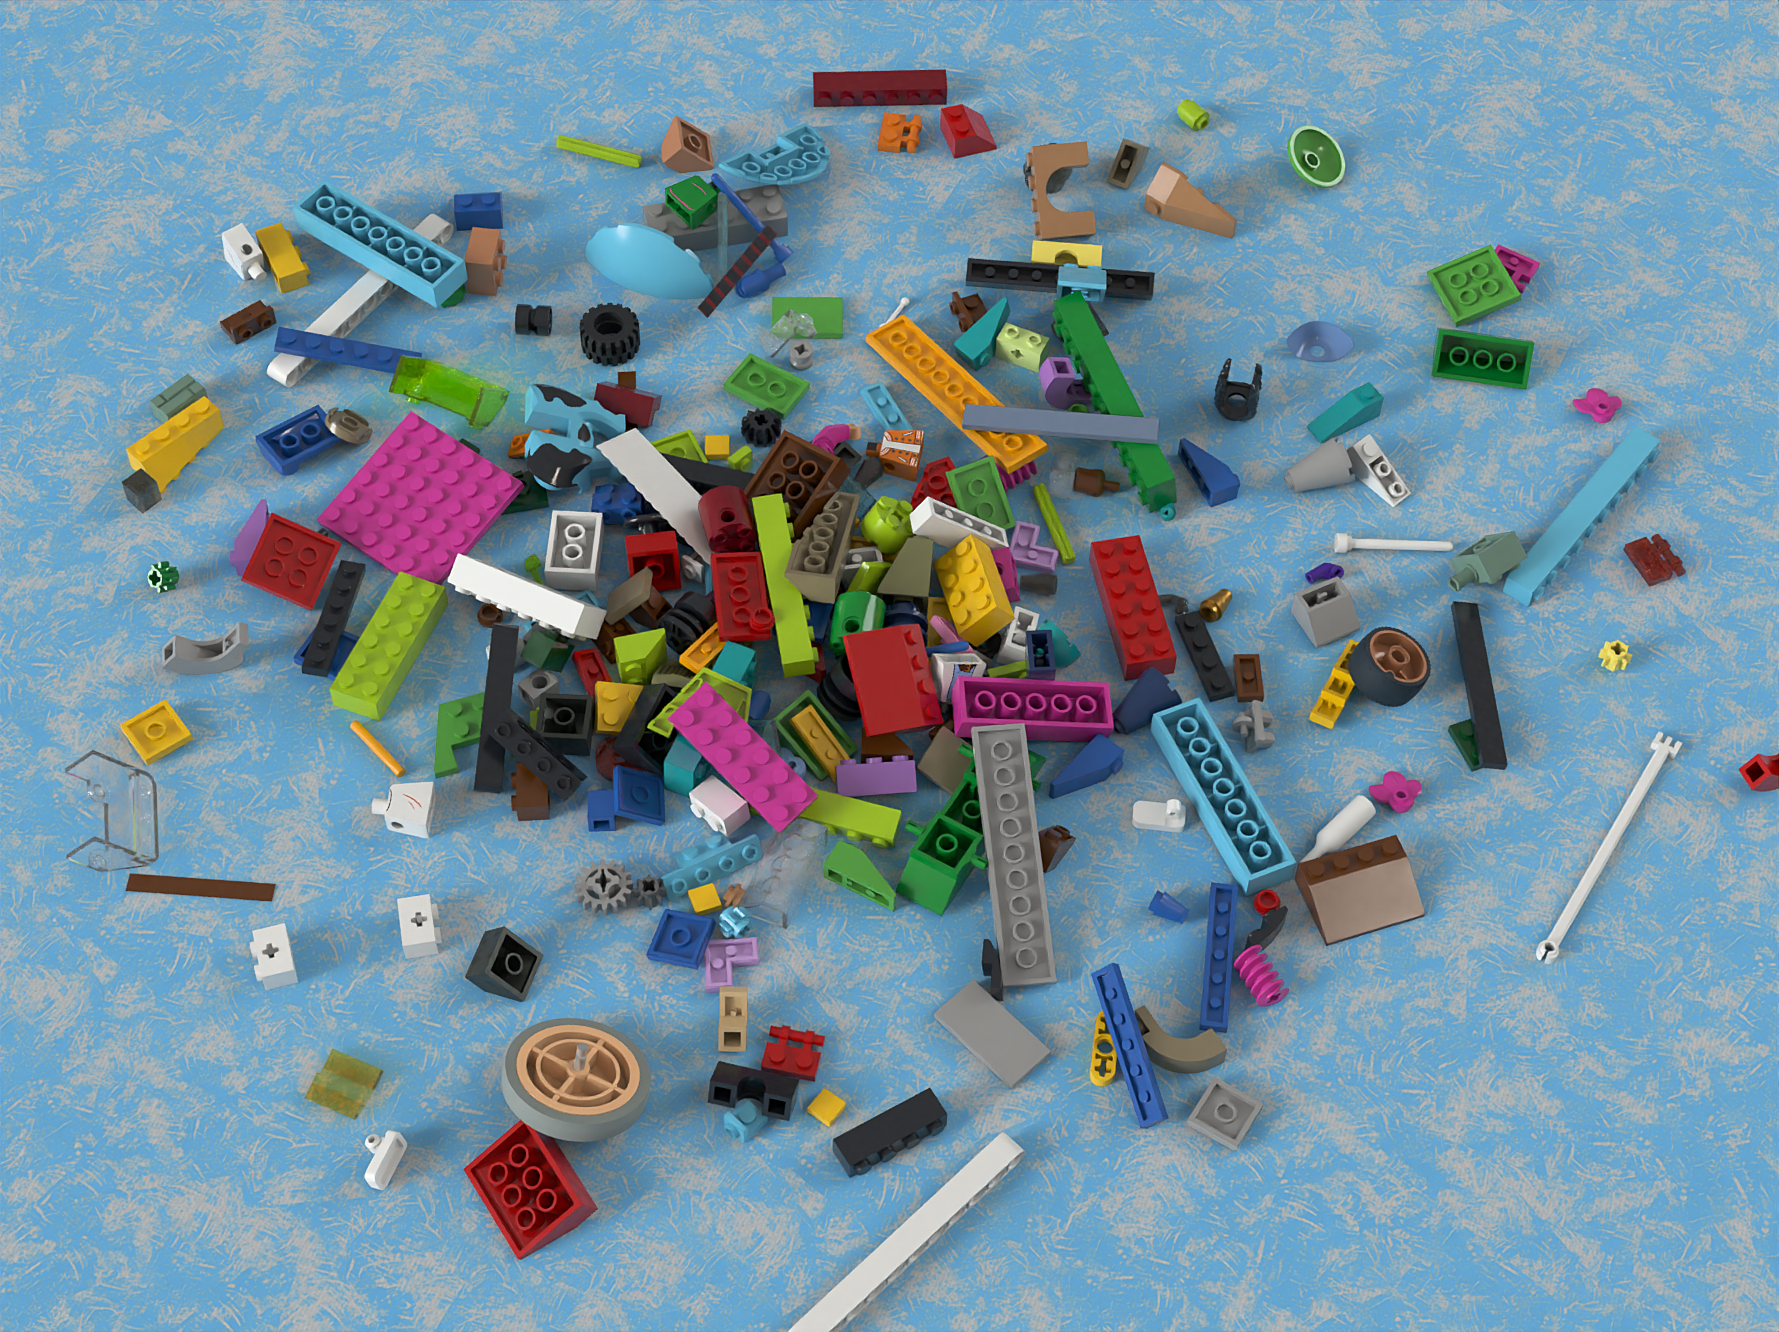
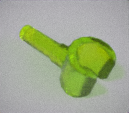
[525,554,544,585]

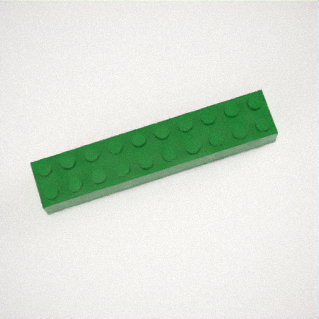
[1052,291,1177,513]

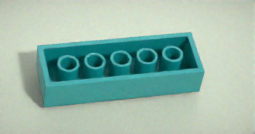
[664,640,758,798]

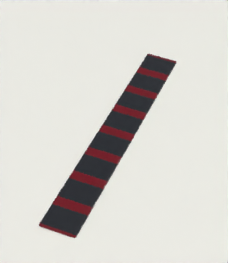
[697,225,777,318]

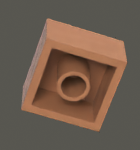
[465,227,507,296]

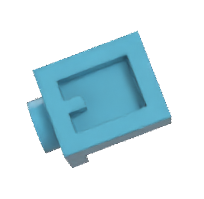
[723,1099,768,1144]

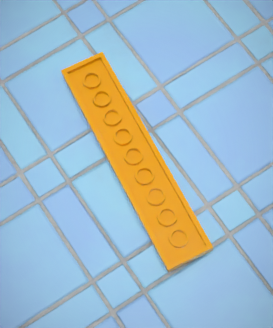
[866,314,1048,474]

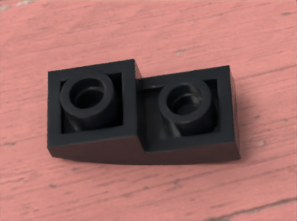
[1244,906,1288,955]

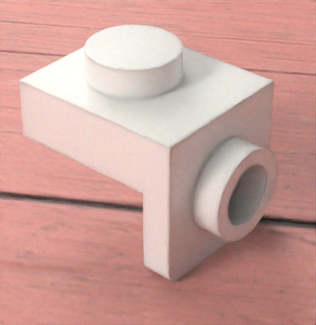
[681,551,705,584]

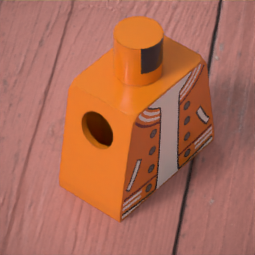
[866,430,924,482]

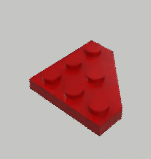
[910,456,958,538]

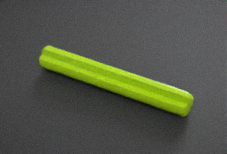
[556,135,642,168]
[1033,483,1076,565]

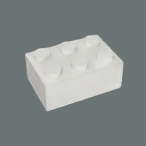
[544,510,604,591]

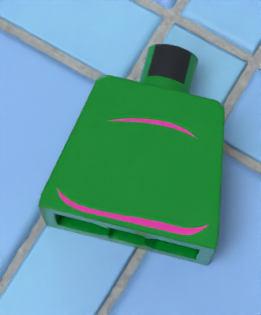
[665,175,722,230]

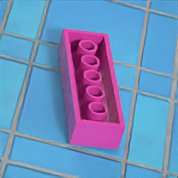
[951,676,1114,742]
[668,682,818,835]

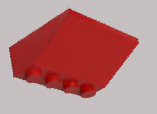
[843,624,943,737]
[464,1120,598,1260]

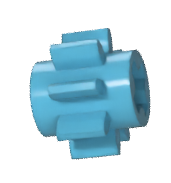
[719,906,752,939]

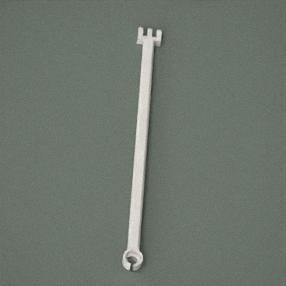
[1536,731,1682,964]

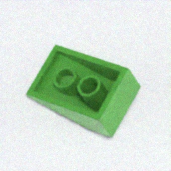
[763,689,858,781]

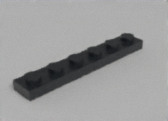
[302,560,366,678]

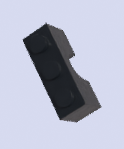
[707,1061,800,1121]

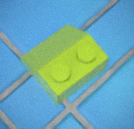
[614,628,668,686]

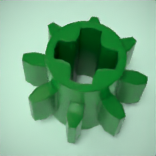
[147,561,179,593]

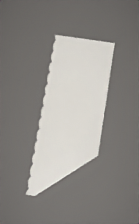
[596,428,714,566]

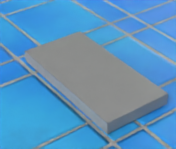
[934,980,1051,1089]

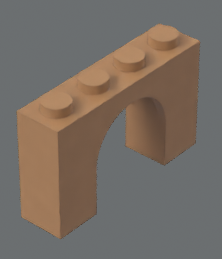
[1026,141,1096,241]

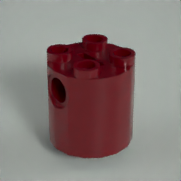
[698,485,758,553]

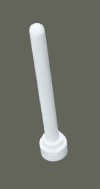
[1334,533,1453,553]

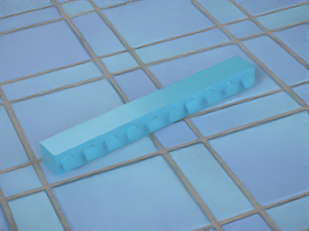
[1503,426,1661,607]

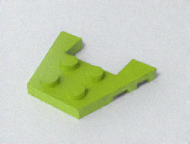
[647,667,752,738]

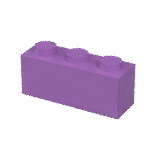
[835,755,917,797]

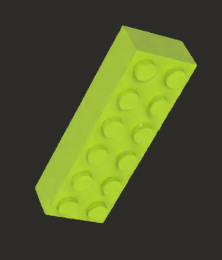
[329,572,448,722]

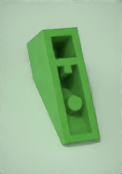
[824,840,897,912]

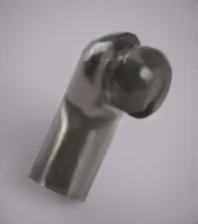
[1158,594,1189,614]

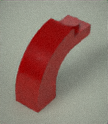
[1738,754,1779,792]

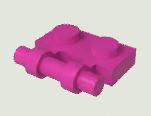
[1495,244,1540,294]

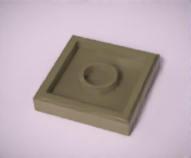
[605,567,653,625]
[915,726,973,795]

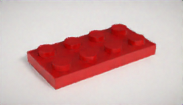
[710,552,771,642]

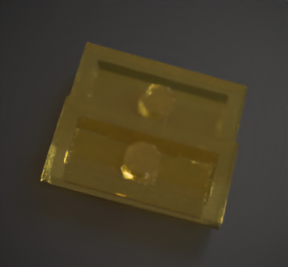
[305,1049,384,1120]

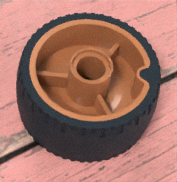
[1348,626,1431,707]

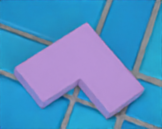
[1009,521,1059,575]
[704,937,759,993]

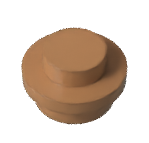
[723,883,746,908]

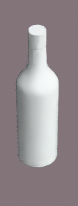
[1298,795,1376,864]

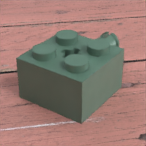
[1448,531,1527,592]

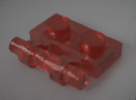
[1623,534,1686,587]

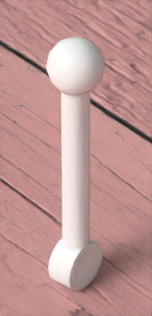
[880,297,910,327]

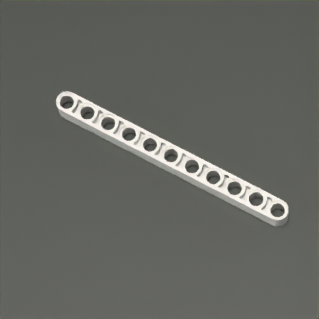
[267,214,454,388]
[788,1132,1025,1332]

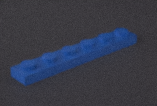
[274,327,422,378]
[1199,882,1238,1033]
[1091,963,1169,1129]

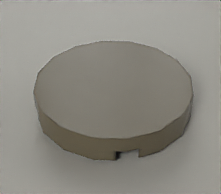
[324,407,373,444]

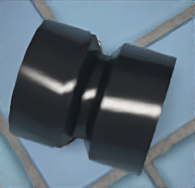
[515,304,552,336]

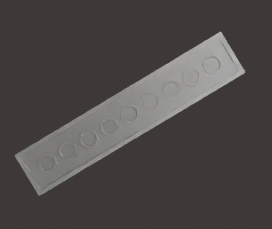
[971,723,1057,988]

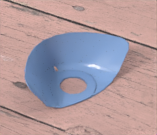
[1287,321,1354,362]

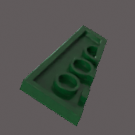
[501,470,549,515]

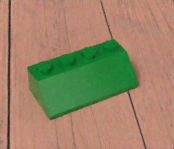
[1431,327,1534,390]

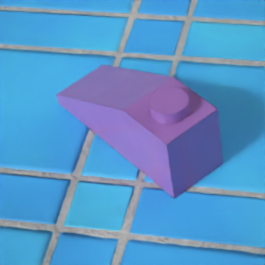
[230,499,270,576]

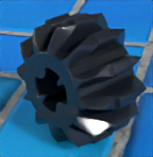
[741,407,782,448]

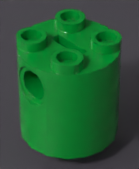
[829,590,886,660]

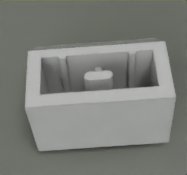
[1291,576,1360,648]

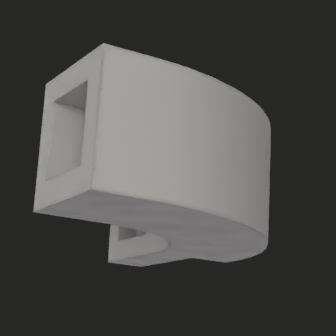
[162,622,250,675]

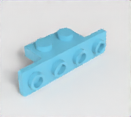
[661,834,764,901]

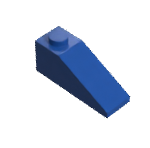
[1178,438,1240,507]
[1049,733,1124,799]

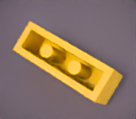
[255,222,310,294]

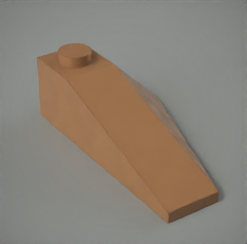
[1144,162,1237,239]

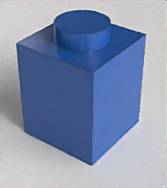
[587,789,616,832]

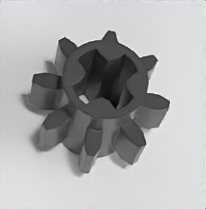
[633,875,667,910]

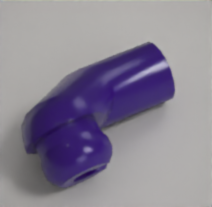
[1305,563,1344,584]

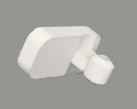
[1132,799,1186,832]
[365,1130,407,1190]

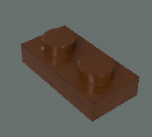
[1233,654,1264,702]

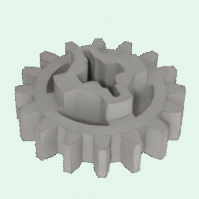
[574,859,633,916]

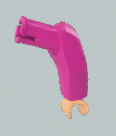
[812,423,861,456]

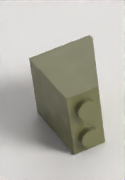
[878,535,933,613]

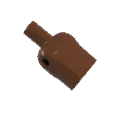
[1073,467,1120,497]

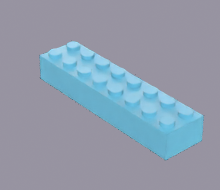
[292,180,468,308]
[1150,697,1297,897]

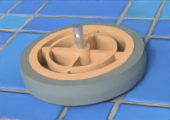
[501,1018,651,1142]

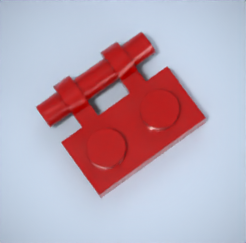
[761,1025,825,1082]

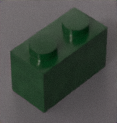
[520,628,575,673]

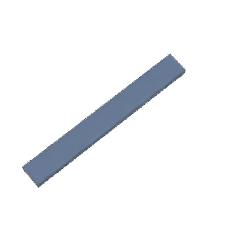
[962,404,1160,444]

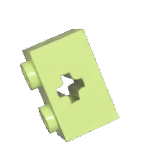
[995,323,1049,373]

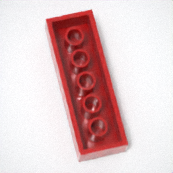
[1089,535,1177,681]

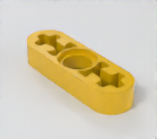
[1089,1010,1117,1087]

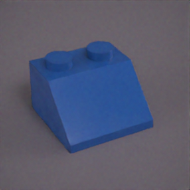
[454,191,503,231]

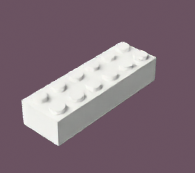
[447,554,607,641]

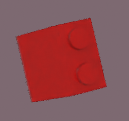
[940,104,997,159]

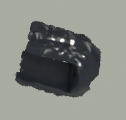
[1214,358,1262,421]

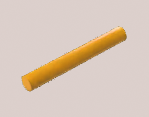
[350,720,406,777]

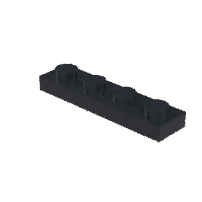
[1174,610,1235,702]

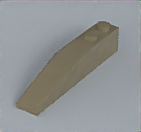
[785,492,861,604]

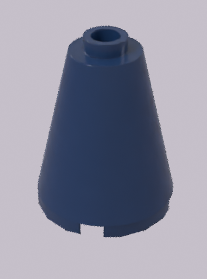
[1112,667,1182,735]

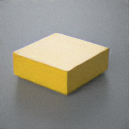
[705,435,730,460]
[688,883,722,916]
[807,1088,847,1128]

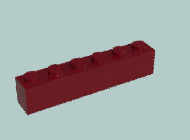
[813,69,947,107]

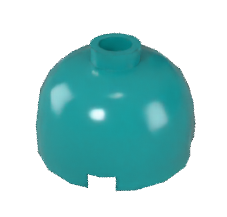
[1035,619,1081,669]

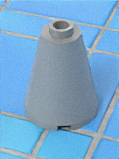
[1284,437,1355,492]

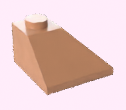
[661,115,714,173]

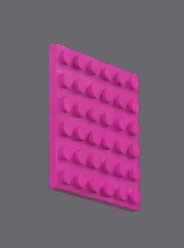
[316,411,524,585]

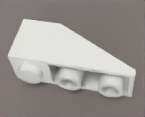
[1346,434,1411,507]

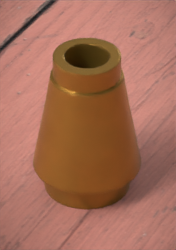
[1199,588,1233,622]

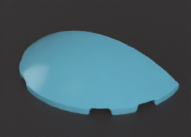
[719,123,830,185]
[585,223,714,299]

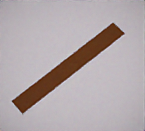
[126,873,276,902]

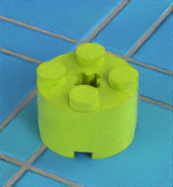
[860,496,915,555]

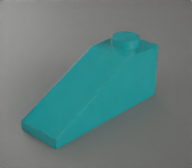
[953,297,1011,372]
[1307,382,1384,444]

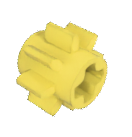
[1598,640,1632,672]

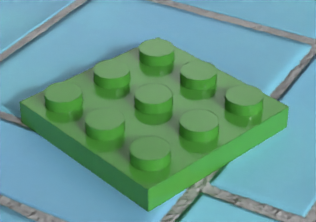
[1427,244,1521,327]

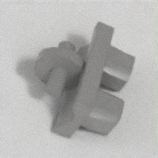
[1232,700,1275,753]

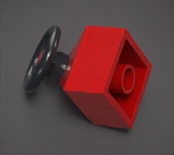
[623,514,681,591]

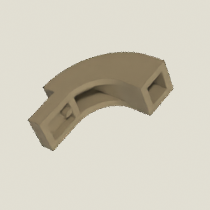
[1135,1005,1227,1074]

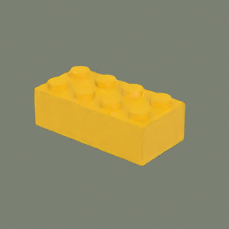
[933,534,1015,647]

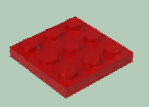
[241,513,342,611]

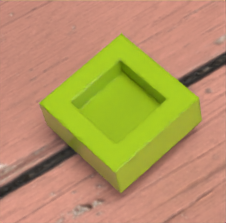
[728,445,753,472]

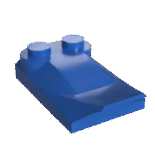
[255,405,343,476]

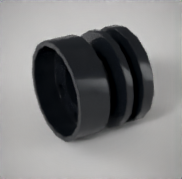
[657,591,717,655]
[816,653,862,722]

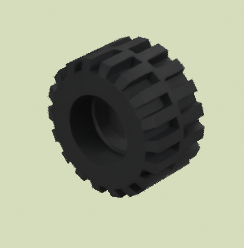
[579,303,640,366]

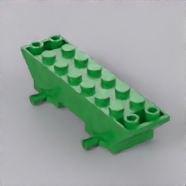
[896,743,1046,917]

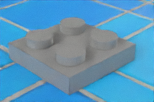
[1187,1076,1263,1152]

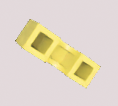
[1031,240,1102,267]

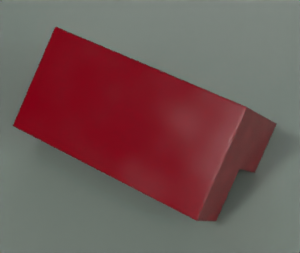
[594,381,662,427]

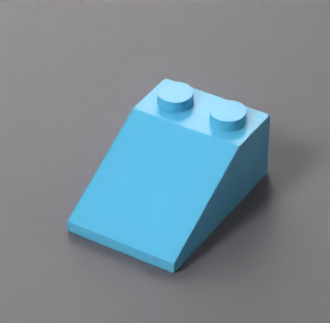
[1056,263,1106,303]

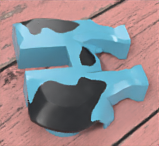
[525,384,625,494]

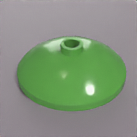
[1287,125,1345,188]

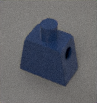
[1025,630,1056,680]

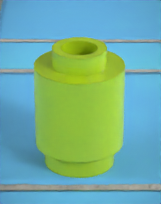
[1177,99,1210,131]

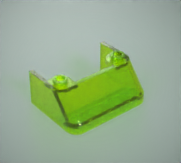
[388,355,510,430]

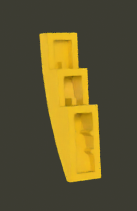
[1308,639,1359,729]

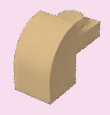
[718,986,748,1052]

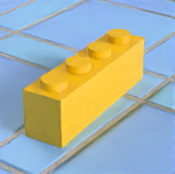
[126,396,224,495]

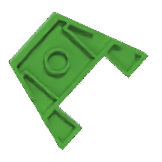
[434,692,514,779]

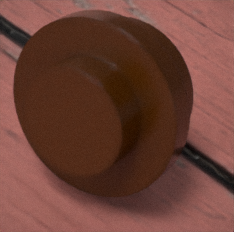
[477,603,503,628]

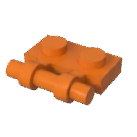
[877,112,923,153]

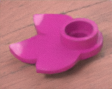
[1573,388,1622,423]
[1369,771,1422,813]

